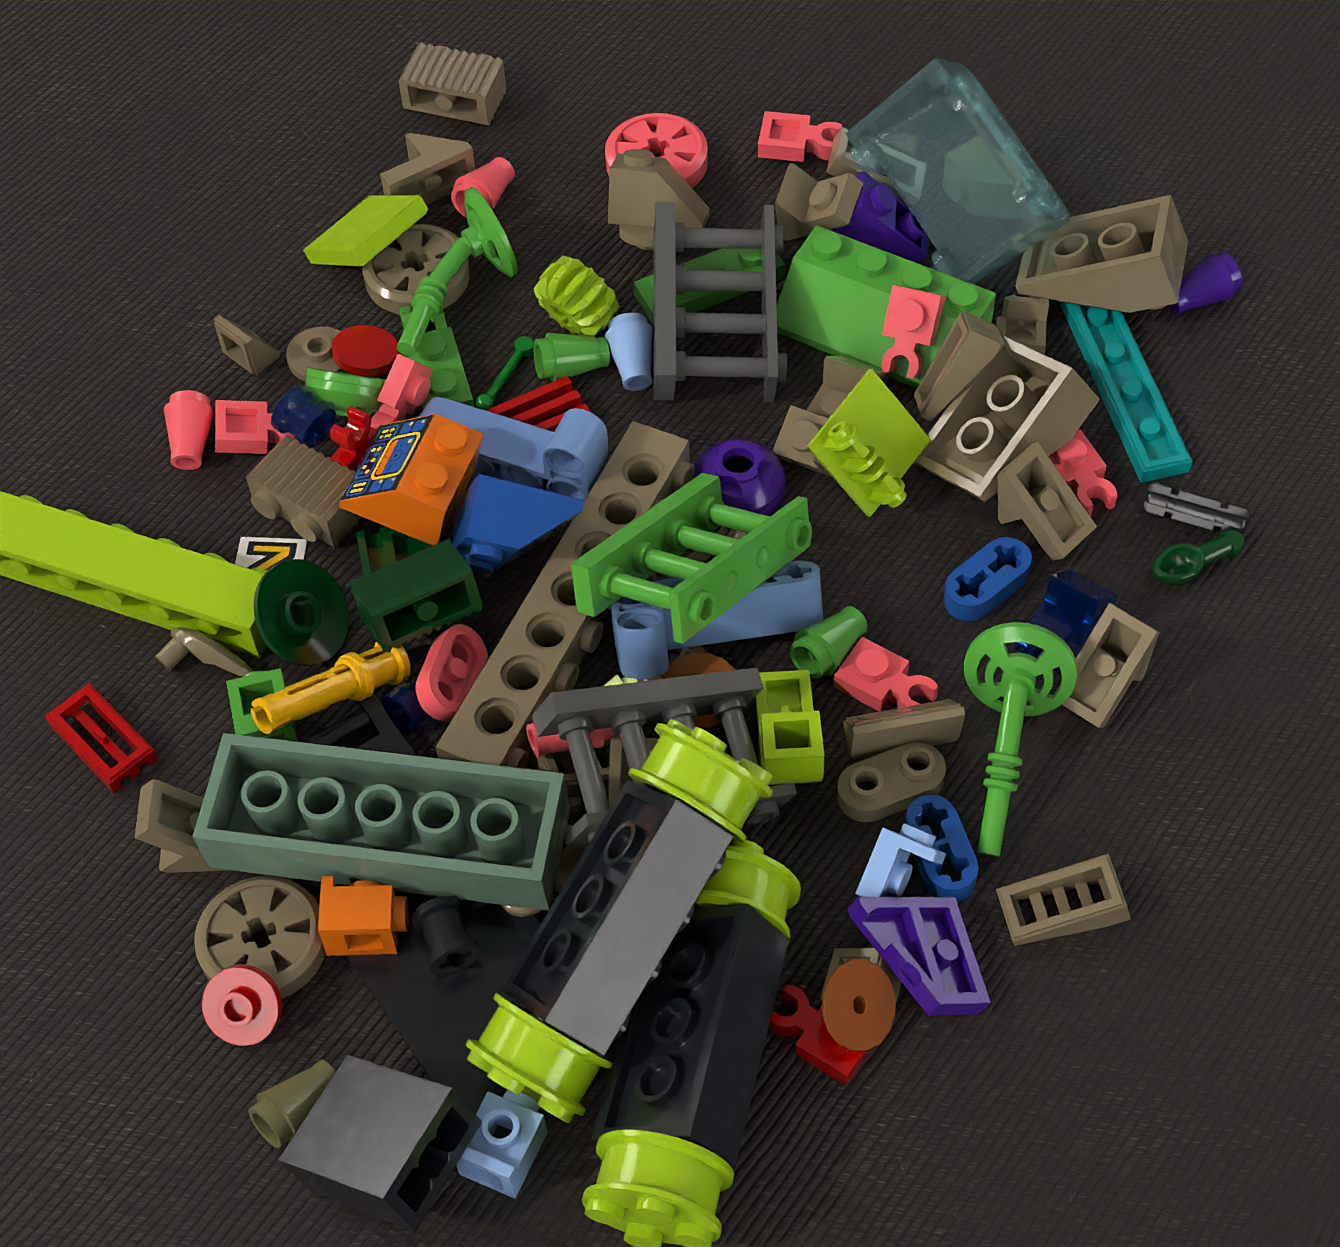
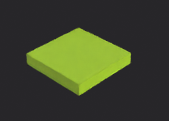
[303,195,429,267]

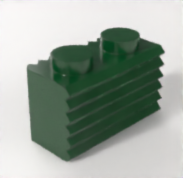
[349,539,483,653]

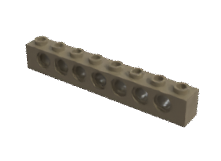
[435,421,695,769]

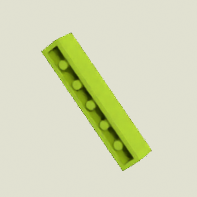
[0,491,267,659]

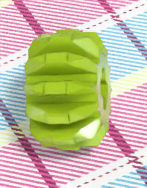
[534,256,620,337]

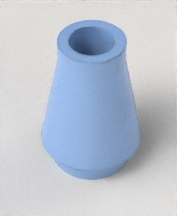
[605,313,654,391]

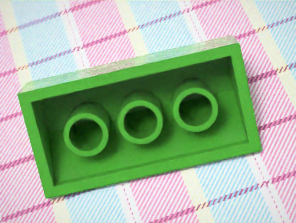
[777,225,996,388]

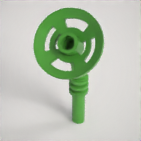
[396,187,518,357]
[964,622,1077,857]

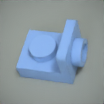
[855,823,946,897]

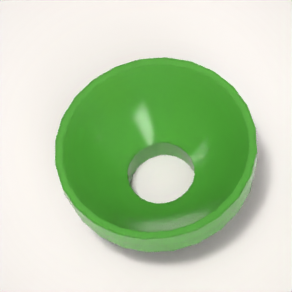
[305,367,386,419]

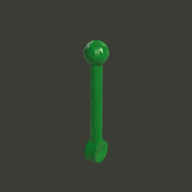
[475,336,534,410]

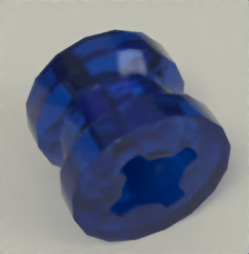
[271,386,336,449]

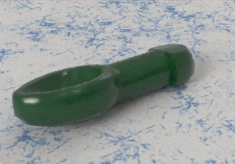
[1151,530,1245,585]

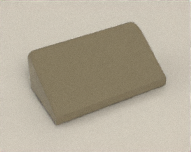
[843,699,965,760]

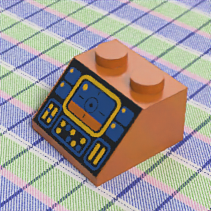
[339,414,484,546]

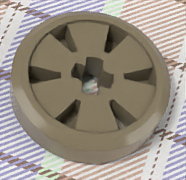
[362,224,470,315]
[194,876,326,999]

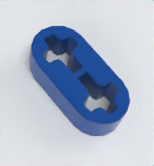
[943,537,1032,621]
[905,795,979,902]

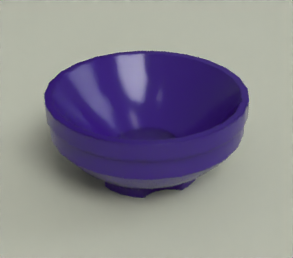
[692,439,785,516]

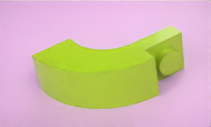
[755,670,824,785]

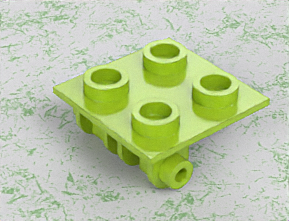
[806,369,931,517]

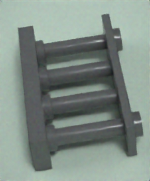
[653,202,787,403]
[532,668,797,846]

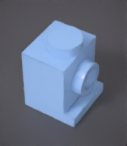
[456,1090,548,1199]

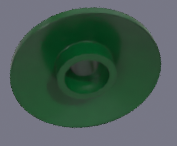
[254,559,349,666]

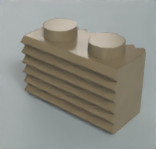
[398,42,506,126]
[246,435,364,547]

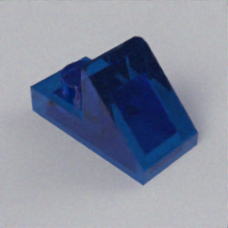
[1014,570,1118,675]

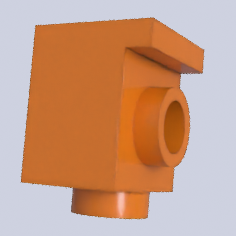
[318,876,409,956]

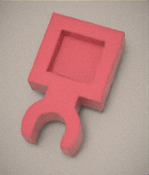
[758,111,842,162]
[882,285,946,379]
[371,354,433,430]
[215,400,304,454]
[1048,429,1117,517]
[833,637,938,712]

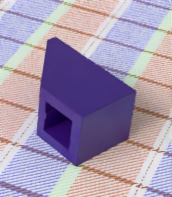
[831,171,929,262]

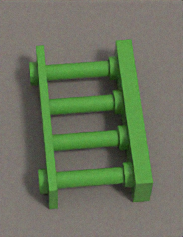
[571,473,812,644]

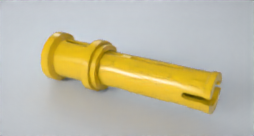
[251,642,410,734]

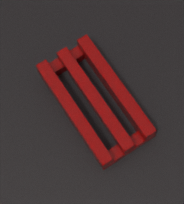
[485,376,590,432]
[45,683,159,793]

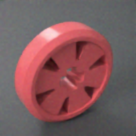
[605,113,708,188]

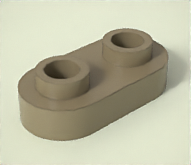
[837,742,946,822]

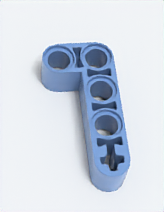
[419,397,609,501]
[610,561,823,680]

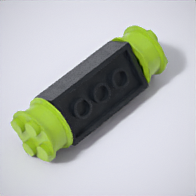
[465,719,773,1123]
[582,840,801,1247]

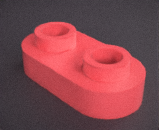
[416,624,488,721]

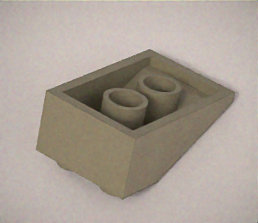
[1015,195,1188,313]
[914,335,1100,502]

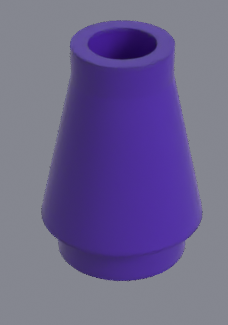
[1169,253,1243,315]

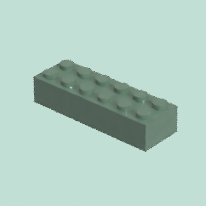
[192,733,571,911]

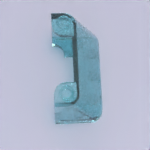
[845,58,1071,284]

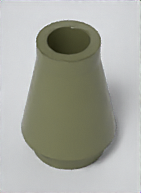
[248,1060,336,1148]

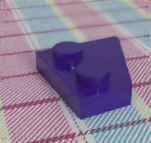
[848,897,991,1016]

